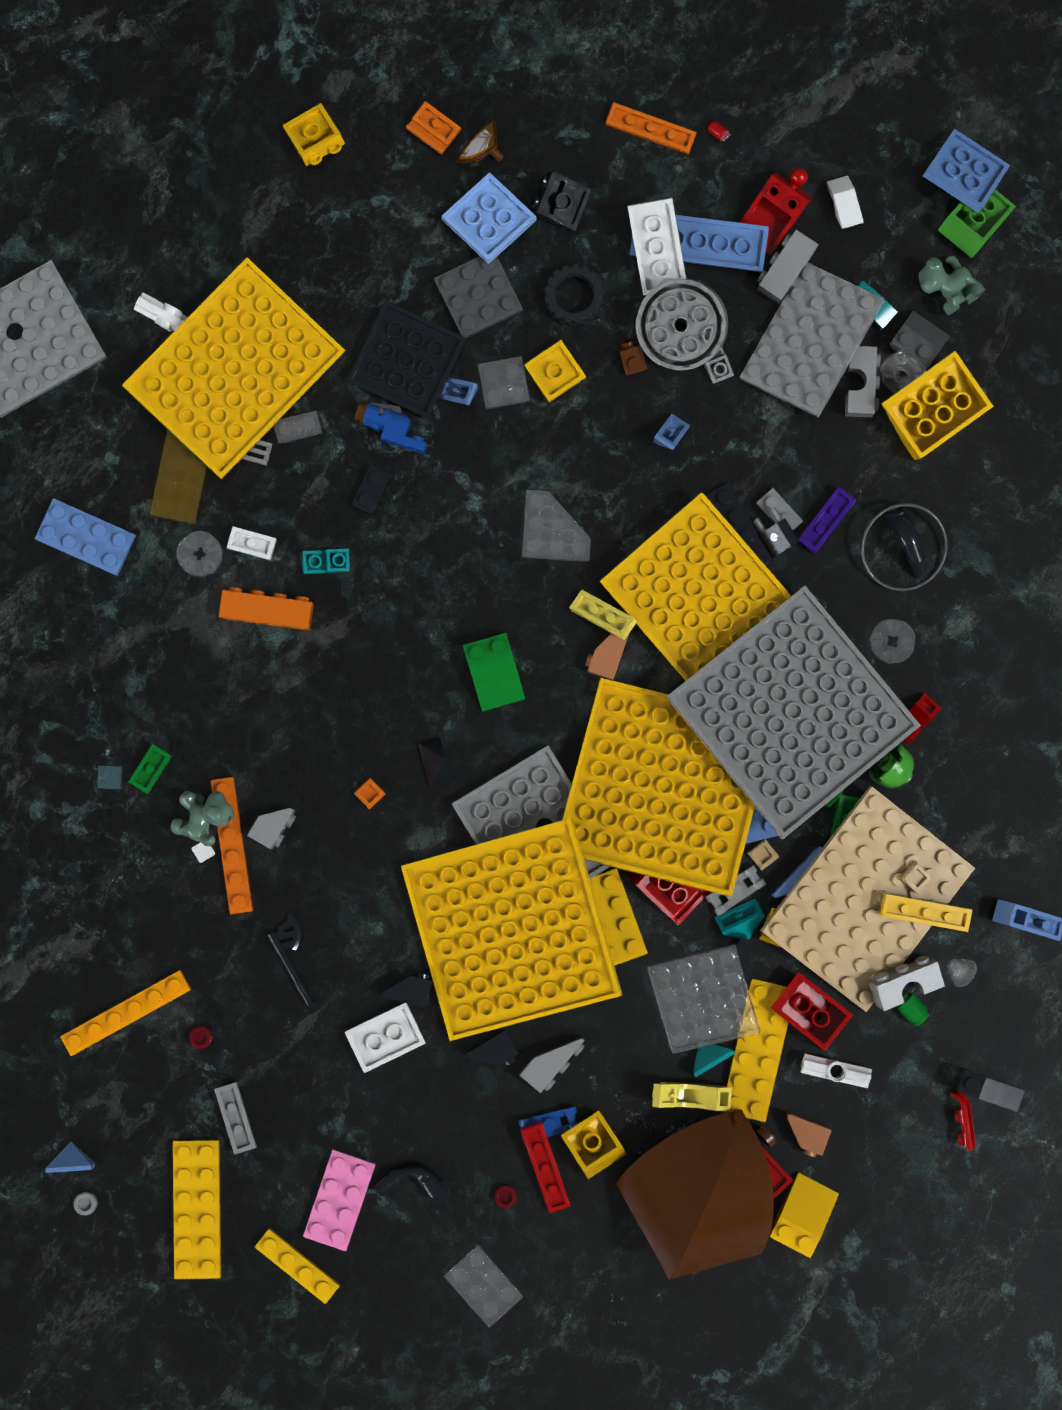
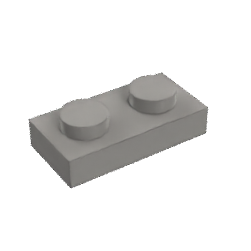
[756,488,803,530]

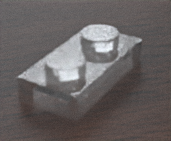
[274,411,322,444]

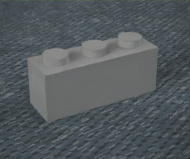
[757,230,819,304]

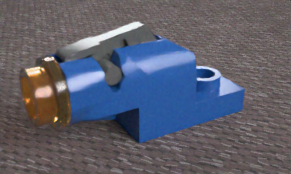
[355,402,427,455]

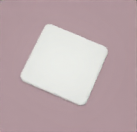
[192,842,215,863]

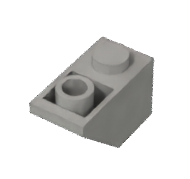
[247,808,296,849]

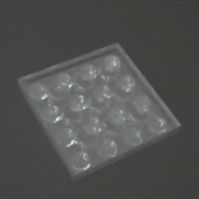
[647,944,760,1054]

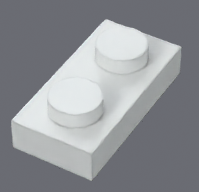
[227,526,277,561]

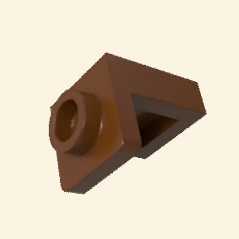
[616,338,648,376]

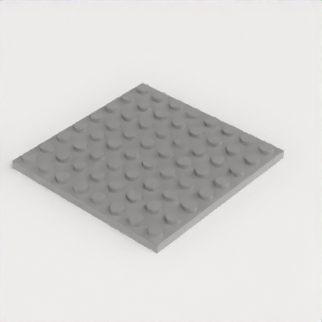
[666,586,921,839]

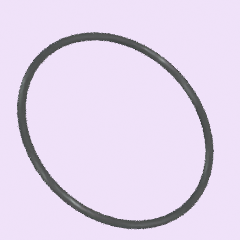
[861,503,947,591]

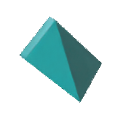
[714,899,764,939]
[692,1040,735,1077]

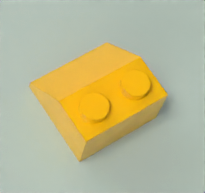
[561,1111,626,1179]

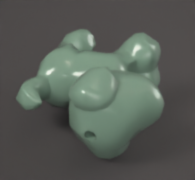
[918,256,986,315]
[171,791,235,846]

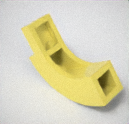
[652,1082,732,1111]

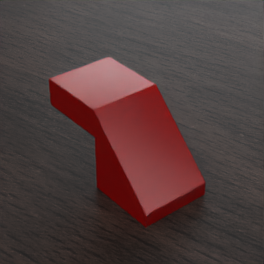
[903,693,941,745]

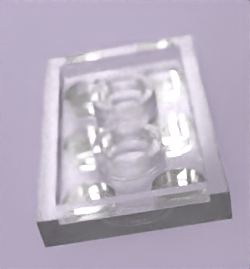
[444,1245,523,1328]

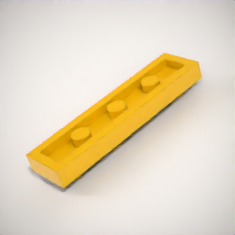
[879,893,972,932]
[255,1228,340,1304]

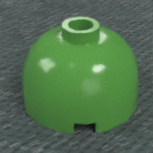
[869,744,914,788]

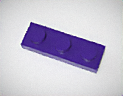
[799,487,856,554]

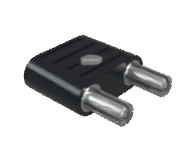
[753,507,799,558]

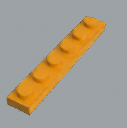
[60,970,191,1056]

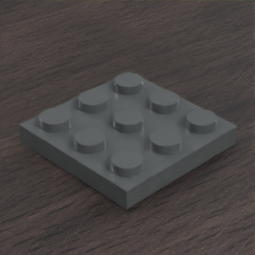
[434,256,523,338]

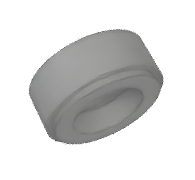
[74,1191,98,1215]

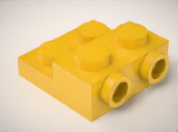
[283,103,345,166]

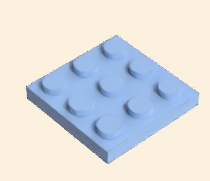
[441,172,537,264]

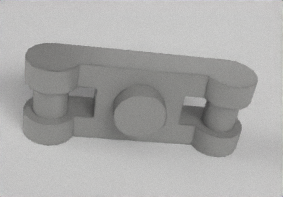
[705,865,766,916]

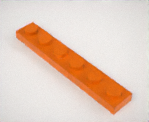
[211,777,253,915]

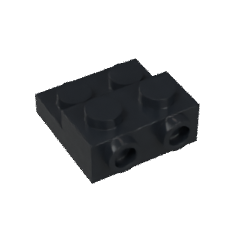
[530,171,591,232]

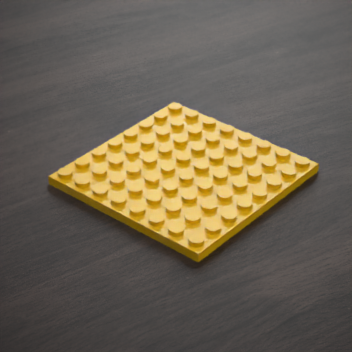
[562,678,755,897]
[401,818,622,1041]

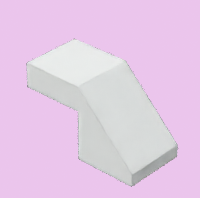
[827,176,863,229]

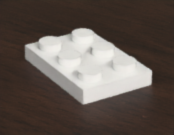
[345,1003,426,1073]

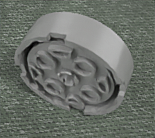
[636,279,728,370]

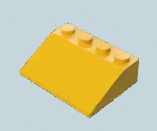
[881,351,994,460]

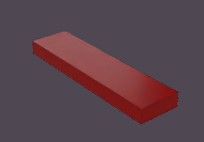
[520,1120,571,1213]

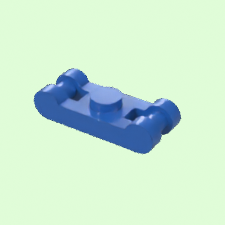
[518,1106,580,1143]

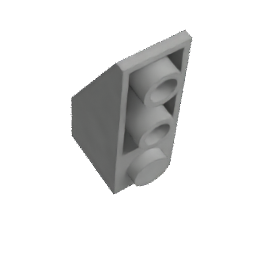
[520,1037,585,1093]

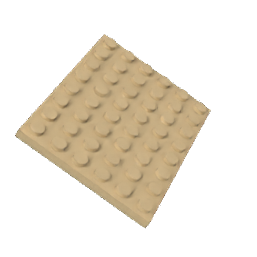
[760,786,975,1012]

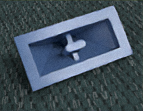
[439,377,478,405]
[653,414,690,450]
[45,1142,95,1173]

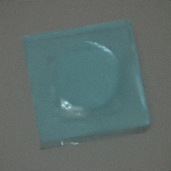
[97,766,122,789]

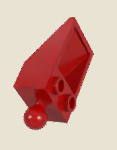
[740,168,813,256]

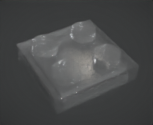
[478,356,530,409]

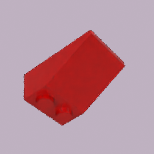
[626,871,709,925]
[771,972,853,1051]

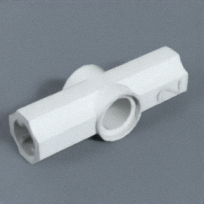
[134,293,188,332]
[800,1053,872,1088]

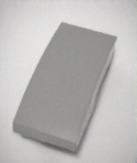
[704,348,734,384]

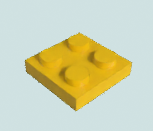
[524,340,586,403]

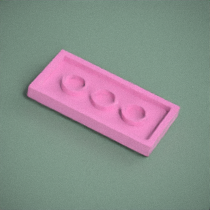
[303,1149,376,1251]

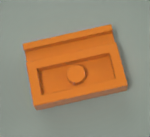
[406,101,461,155]

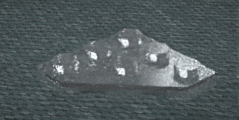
[522,490,591,562]

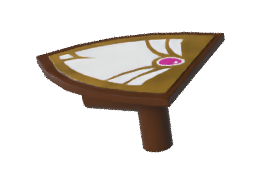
[456,120,504,163]

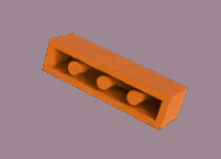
[219,587,314,631]

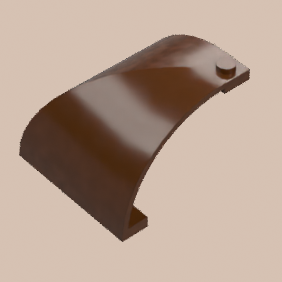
[616,1109,774,1279]

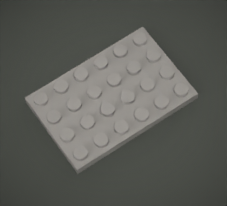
[740,262,884,418]

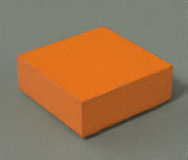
[354,778,386,810]

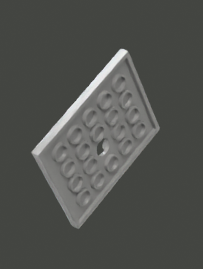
[0,260,107,418]
[452,746,611,879]

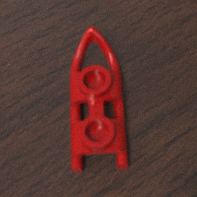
[950,1091,976,1151]

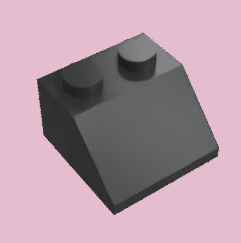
[887,311,950,373]

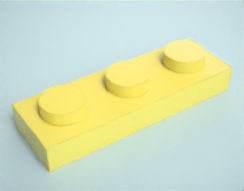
[569,590,637,640]

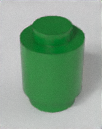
[896,992,930,1026]

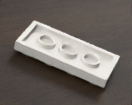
[628,197,686,295]

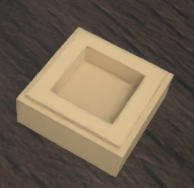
[747,839,779,871]
[900,861,933,894]

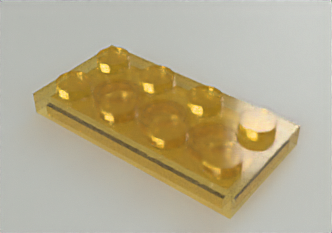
[150,430,207,524]

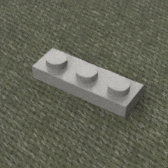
[214,1082,257,1155]

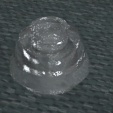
[947,957,977,987]

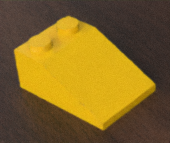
[769,1172,839,1258]

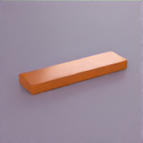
[605,102,697,155]

